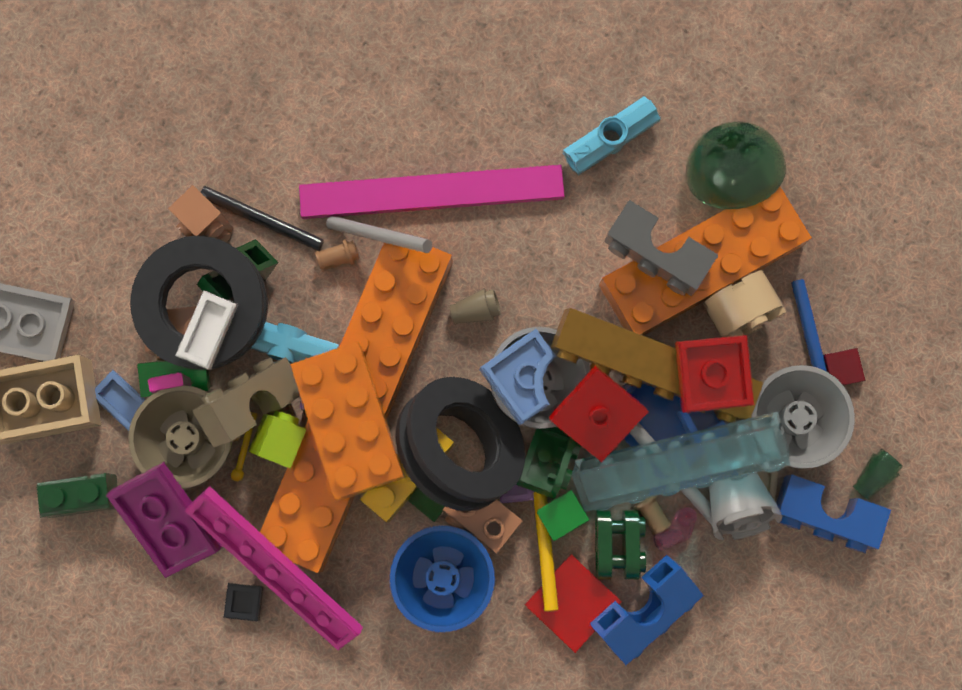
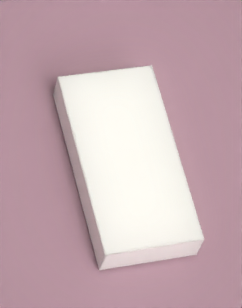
[176,291,238,370]

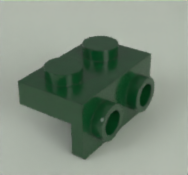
[516,427,581,499]

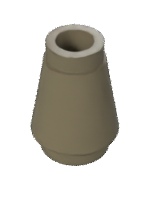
[449,288,501,324]

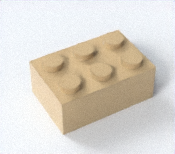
[0,355,102,445]

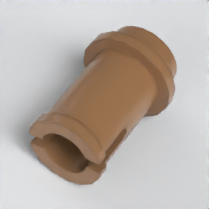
[315,239,360,272]
[632,489,672,535]

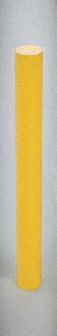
[533,491,558,612]

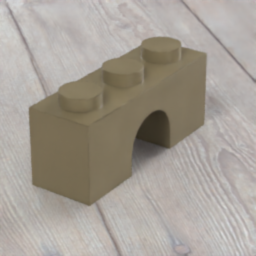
[193,357,300,447]

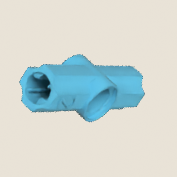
[563,96,661,175]
[251,322,339,364]

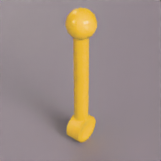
[231,412,257,482]

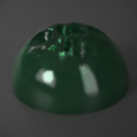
[686,121,786,209]

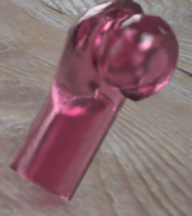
[654,507,697,551]

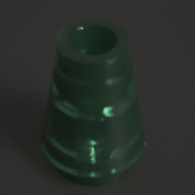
[852,449,903,500]

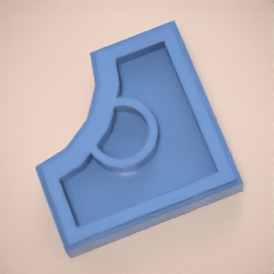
[479,329,556,426]

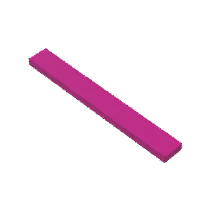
[299,165,564,219]

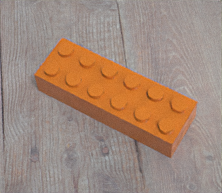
[599,181,812,336]

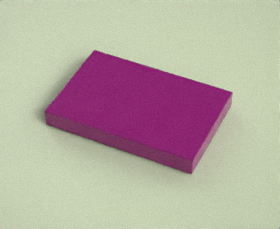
[106,462,222,578]

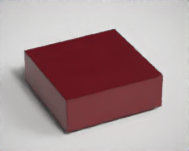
[823,348,866,386]

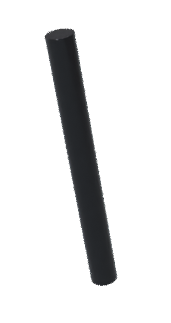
[201,186,324,251]

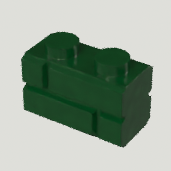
[37,473,118,518]

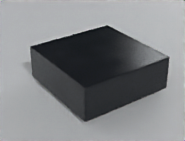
[223,583,264,622]

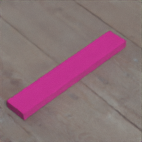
[185,486,363,650]

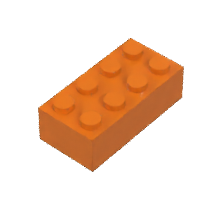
[290,341,405,501]

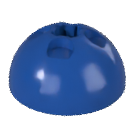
[390,526,495,632]

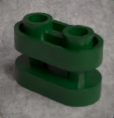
[595,510,646,580]

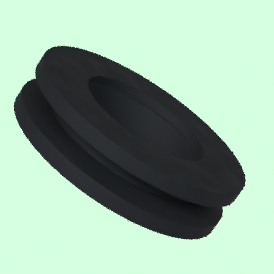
[130,236,268,370]
[395,377,525,511]

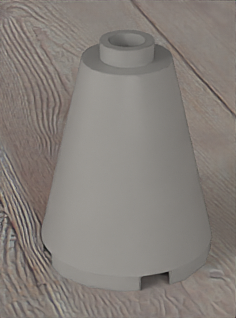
[707,440,782,540]

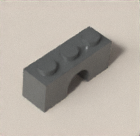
[604,200,718,296]

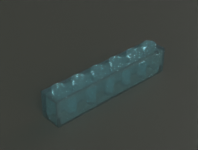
[572,412,790,512]

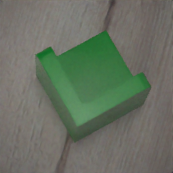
[537,490,590,542]

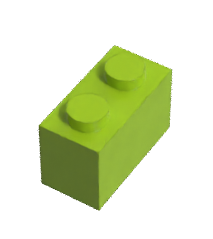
[248,411,307,469]

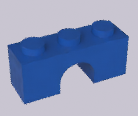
[776,474,891,553]
[589,555,704,665]

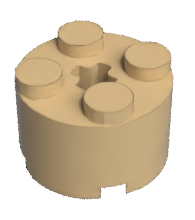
[704,270,787,337]

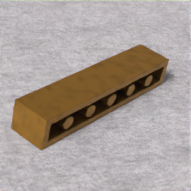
[550,308,764,425]

